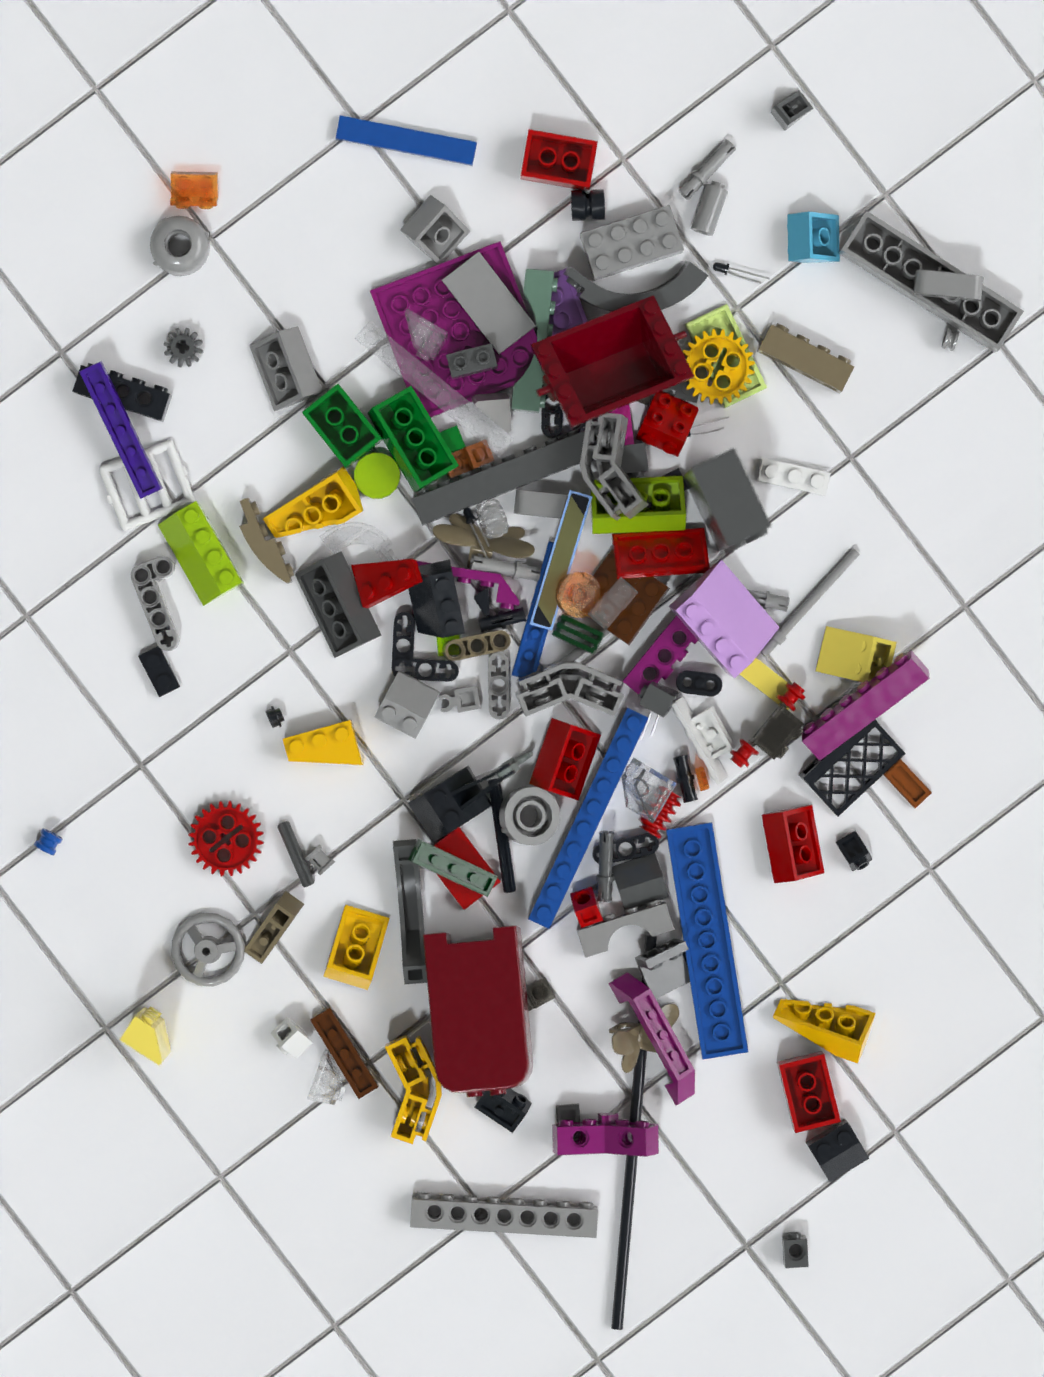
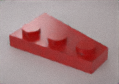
[351,559,423,609]

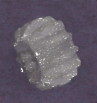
[476,498,509,539]

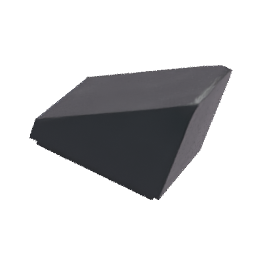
[474,588,490,616]

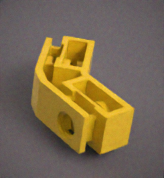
[385,1034,442,1144]

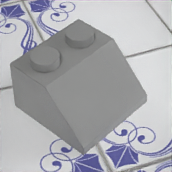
[400,195,470,265]
[374,670,440,739]

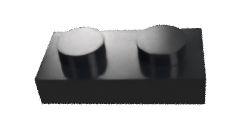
[138,646,181,697]

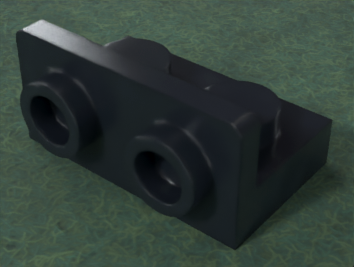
[474,1089,532,1133]

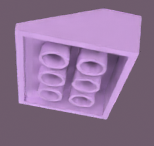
[669,559,780,678]

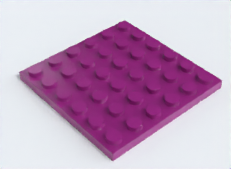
[370,241,537,418]

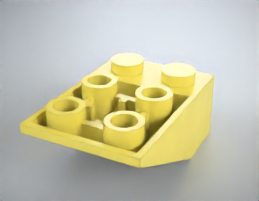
[815,626,897,682]

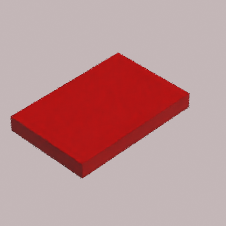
[433,827,501,910]

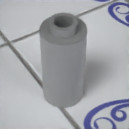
[691,181,728,236]

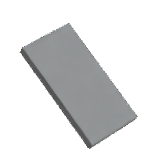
[442,252,536,355]

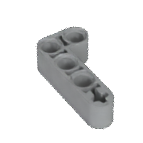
[130,556,179,651]

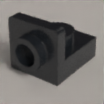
[836,830,872,871]

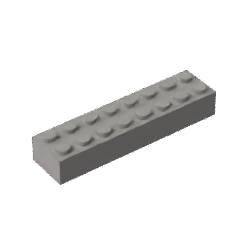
[838,211,1024,353]

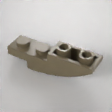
[239,498,294,584]

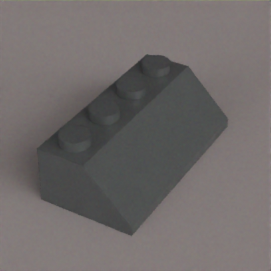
[295,551,381,658]

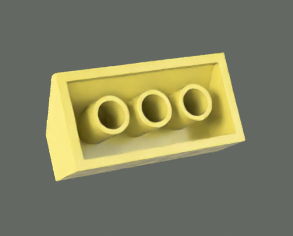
[120,1006,171,1066]

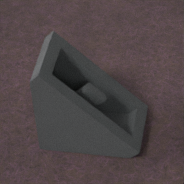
[771,90,813,131]

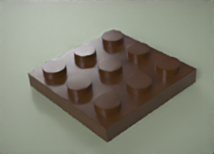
[572,549,669,645]

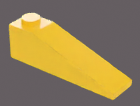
[773,999,876,1063]

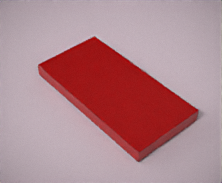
[612,528,710,579]

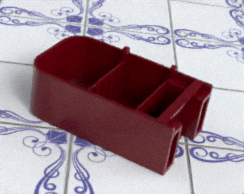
[423,926,533,1097]

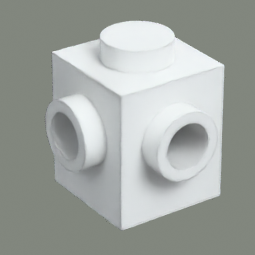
[271,1017,313,1059]

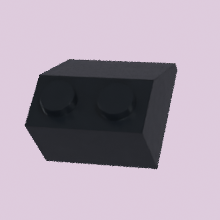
[806,1119,870,1182]

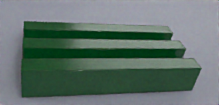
[552,614,605,655]

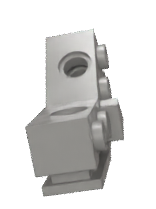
[580,413,649,520]
[515,661,624,717]

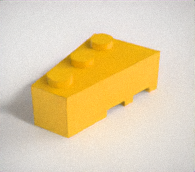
[283,720,363,765]

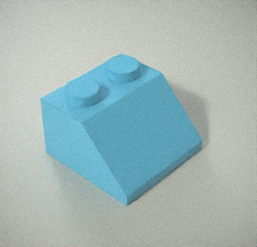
[787,212,840,263]

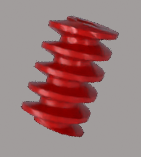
[638,785,683,839]

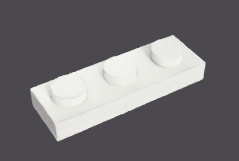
[757,458,831,496]

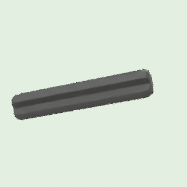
[277,821,314,887]

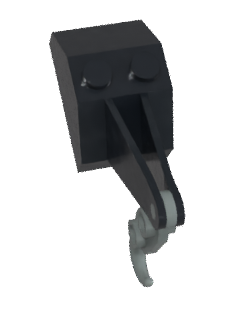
[408,751,533,843]

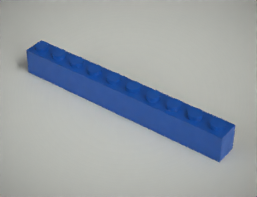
[528,708,648,929]

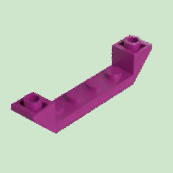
[417,561,520,610]
[608,972,695,1106]

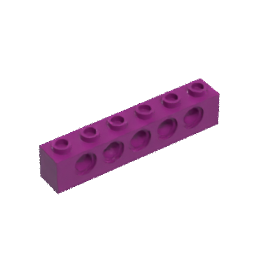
[622,615,698,695]

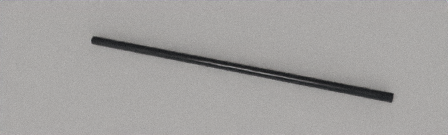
[611,935,657,1330]

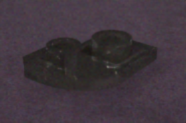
[526,977,556,1012]

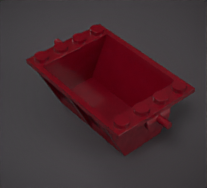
[531,295,694,428]

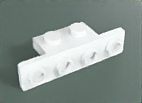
[672,697,736,784]

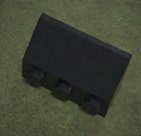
[408,559,465,638]

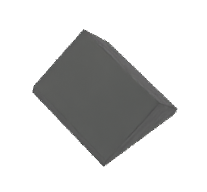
[612,853,669,910]

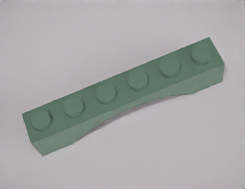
[511,269,558,413]

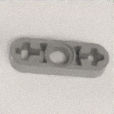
[488,652,510,720]

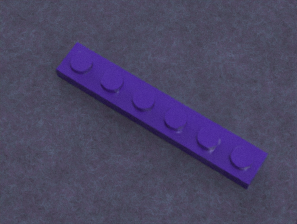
[79,361,163,499]

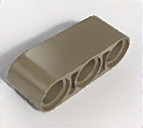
[442,630,511,661]

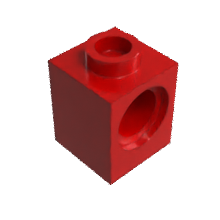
[570,886,603,928]

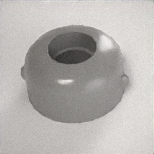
[150,216,210,276]
[499,787,560,845]

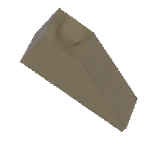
[244,891,304,964]

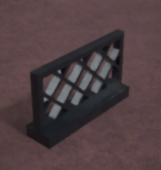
[799,719,906,817]

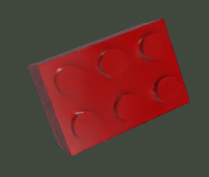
[520,129,598,191]
[777,1051,841,1133]

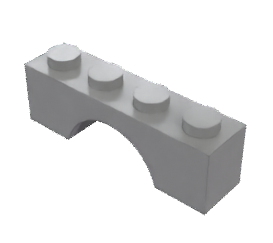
[577,899,674,958]

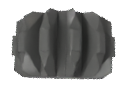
[164,328,203,368]

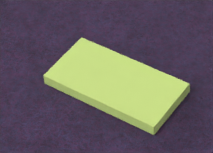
[685,304,767,408]

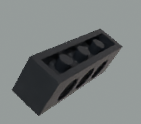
[72,363,172,422]

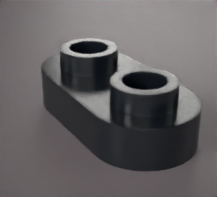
[676,670,722,697]

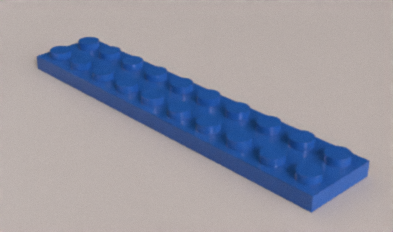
[666,822,748,1060]

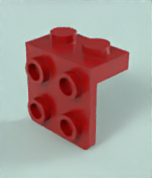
[636,391,699,457]

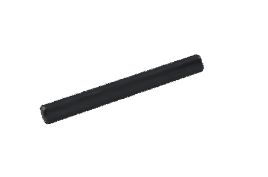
[488,778,516,893]

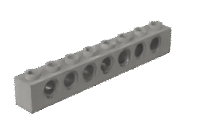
[410,1193,598,1238]

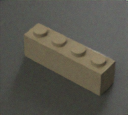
[757,323,854,393]

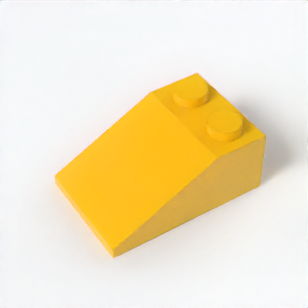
[323,905,390,990]

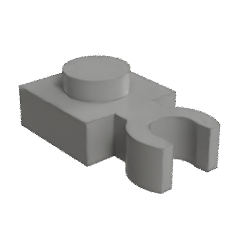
[439,686,481,713]

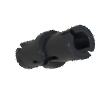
[478,607,527,633]
[673,755,698,803]

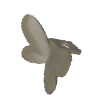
[432,514,535,571]
[609,1004,679,1073]

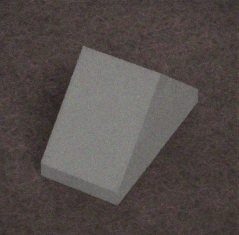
[471,392,511,434]

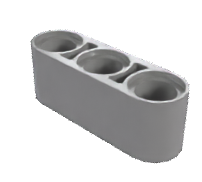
[914,270,983,301]
[514,490,568,519]

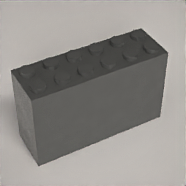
[683,448,772,554]

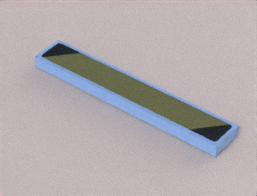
[530,490,592,631]

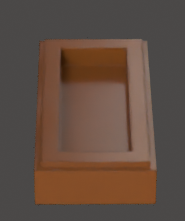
[883,759,932,808]

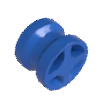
[34,828,63,856]

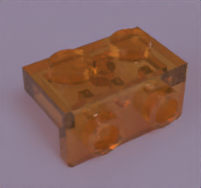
[170,171,219,209]

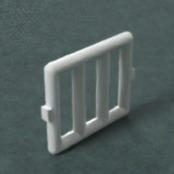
[99,440,195,531]

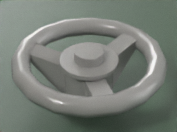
[171,913,245,987]

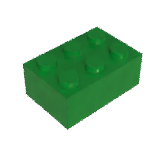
[302,384,383,469]

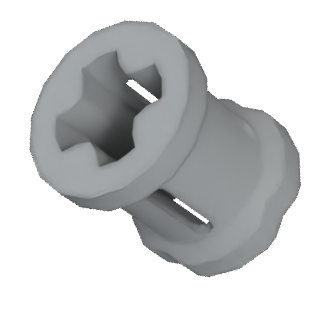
[304,845,335,875]

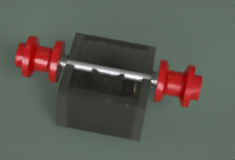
[730,682,806,768]

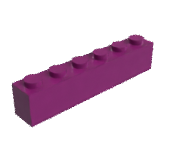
[802,650,929,761]

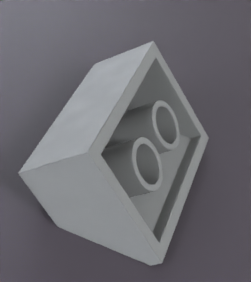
[250,326,323,411]

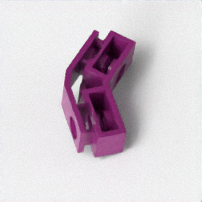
[552,1113,659,1157]

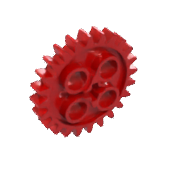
[188,801,264,876]

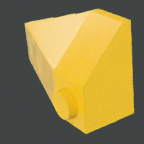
[263,466,363,538]

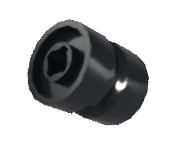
[571,189,605,221]

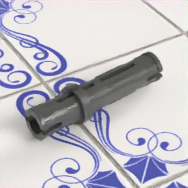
[596,831,615,902]

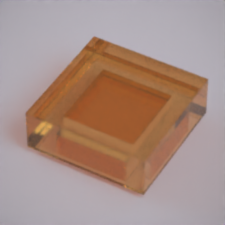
[693,766,710,791]

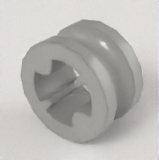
[942,328,959,351]

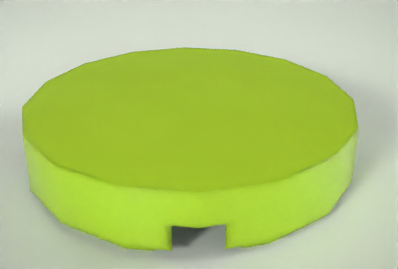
[354,453,400,499]

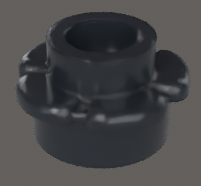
[265,706,285,728]

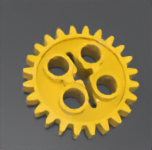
[683,329,755,405]

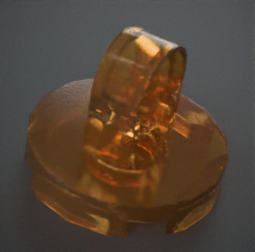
[556,572,602,618]

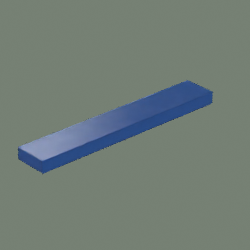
[336,115,477,166]
[512,541,554,678]

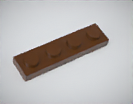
[310,1007,379,1099]

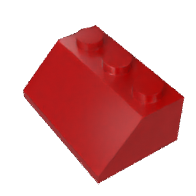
[529,718,601,801]
[762,805,824,883]

